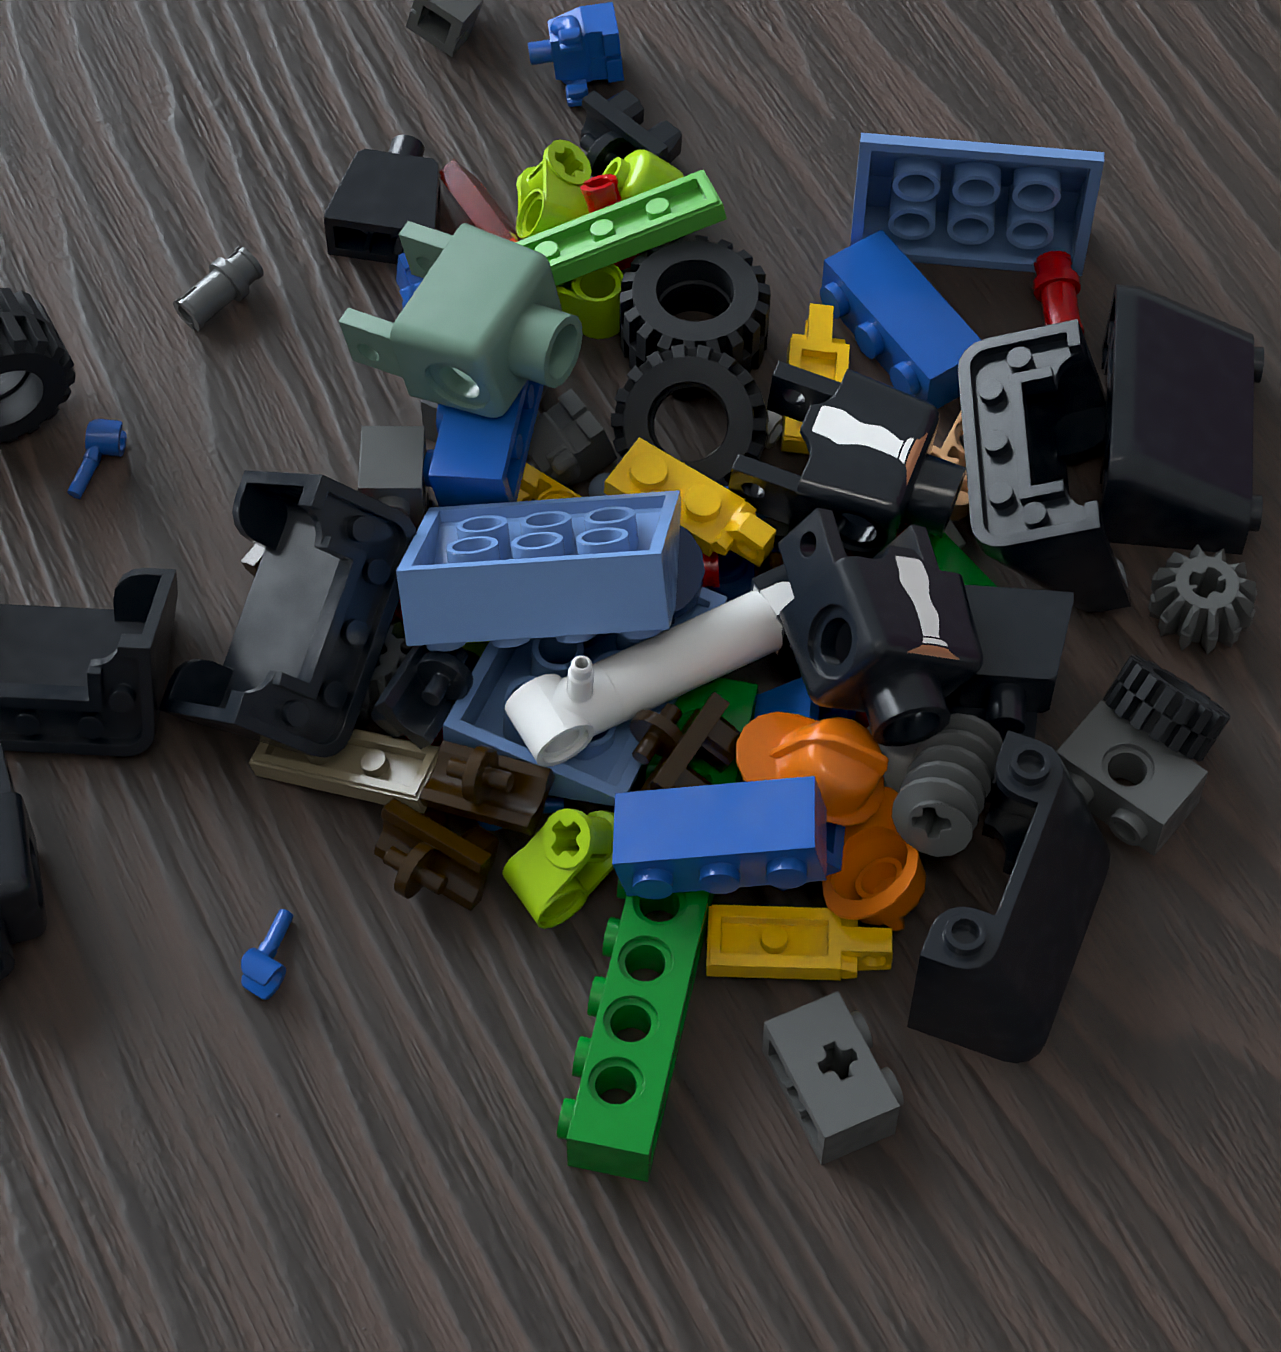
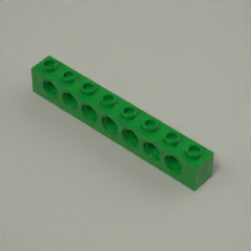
[557,677,758,1182]

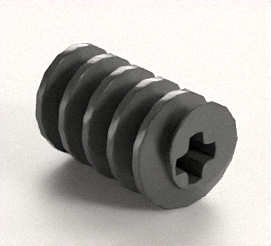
[892,713,1003,857]

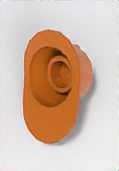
[736,711,889,827]
[822,786,926,931]

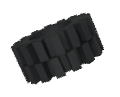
[1103,654,1231,762]

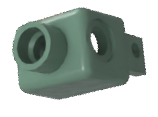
[339,221,583,418]

